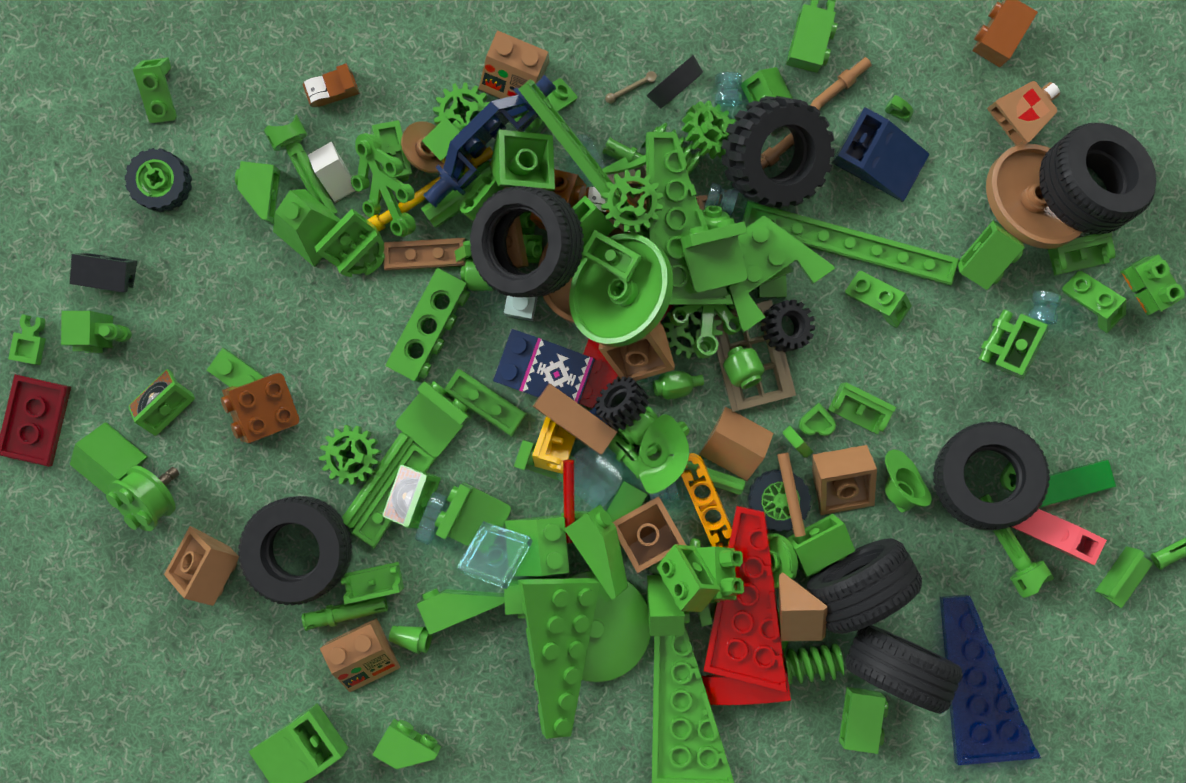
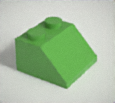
[504,515,569,576]

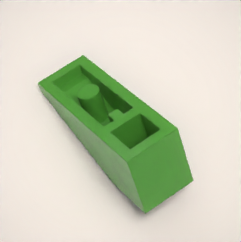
[564,504,628,600]
[417,588,505,635]

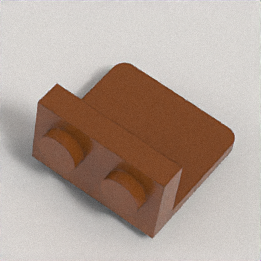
[221,373,299,443]

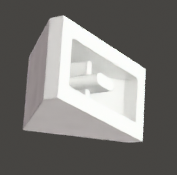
[308,142,356,203]

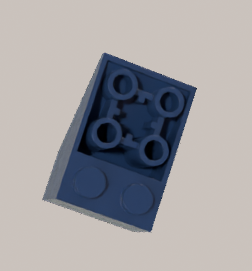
[831,107,930,202]

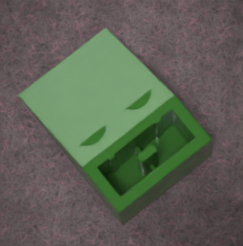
[248,703,348,783]

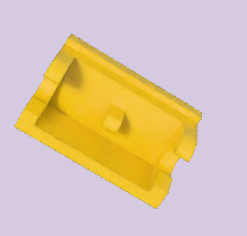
[532,417,576,474]

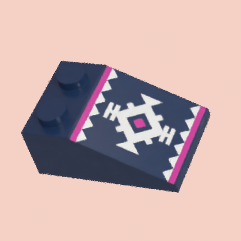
[493,329,596,404]

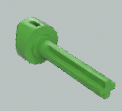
[264,115,338,214]
[979,494,1054,598]

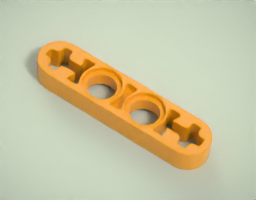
[681,453,732,548]

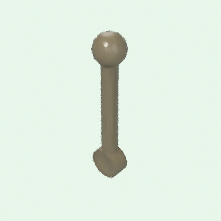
[605,71,657,104]

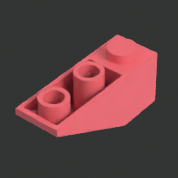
[1012,509,1107,565]

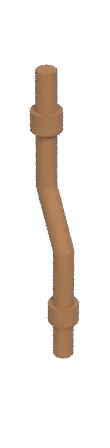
[761,57,872,170]

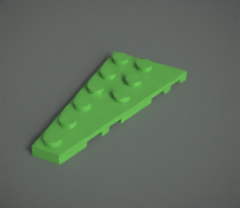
[646,132,733,305]
[652,624,735,783]

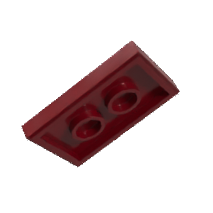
[0,374,71,467]

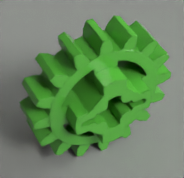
[433,82,490,128]
[682,101,736,159]
[601,170,663,233]
[663,305,723,359]
[319,425,381,485]

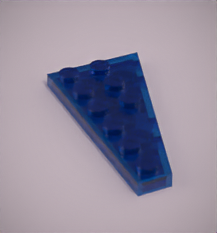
[940,595,1041,765]

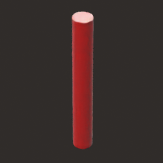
[563,460,575,543]

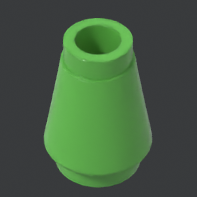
[389,626,432,654]

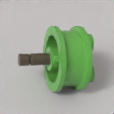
[106,465,179,531]

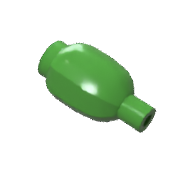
[653,371,704,400]

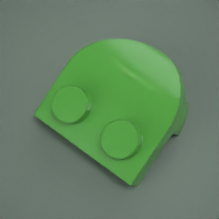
[314,209,385,277]

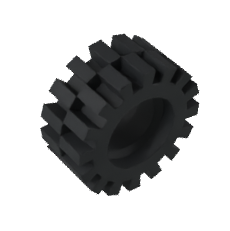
[761,300,815,352]
[595,376,649,430]

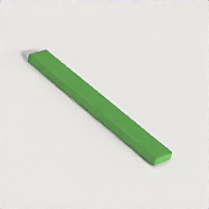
[518,79,647,238]
[742,201,959,286]

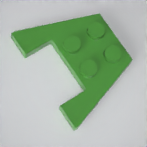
[728,216,835,333]

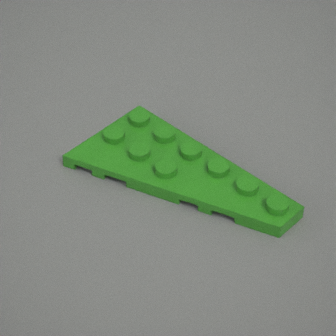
[518,578,600,739]

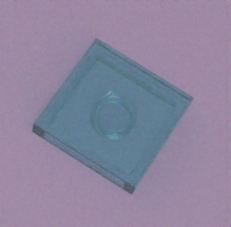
[456,521,533,589]

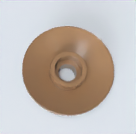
[401,121,444,173]

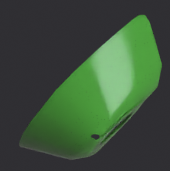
[638,414,689,494]

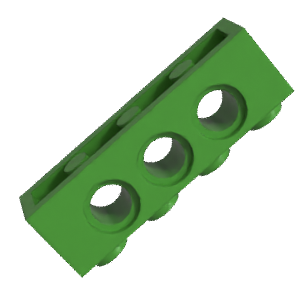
[385,268,471,382]

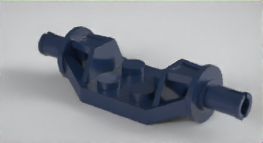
[423,75,556,208]

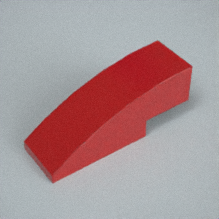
[702,670,791,705]

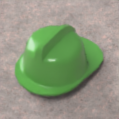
[885,449,932,513]

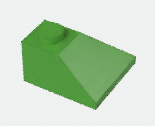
[273,189,341,267]

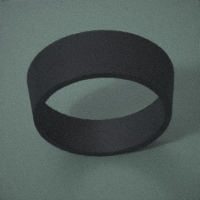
[646,55,703,109]

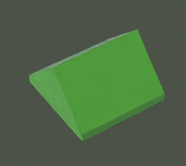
[490,129,555,191]
[70,422,148,495]

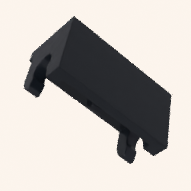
[70,252,138,293]

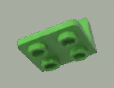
[680,218,747,293]
[396,381,471,457]
[434,482,511,555]

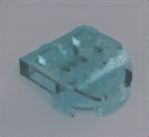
[556,446,623,508]

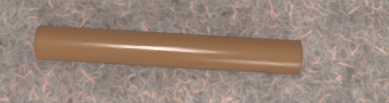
[777,452,806,537]

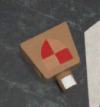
[987,81,1060,146]

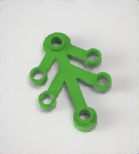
[351,133,416,237]
[670,285,741,358]

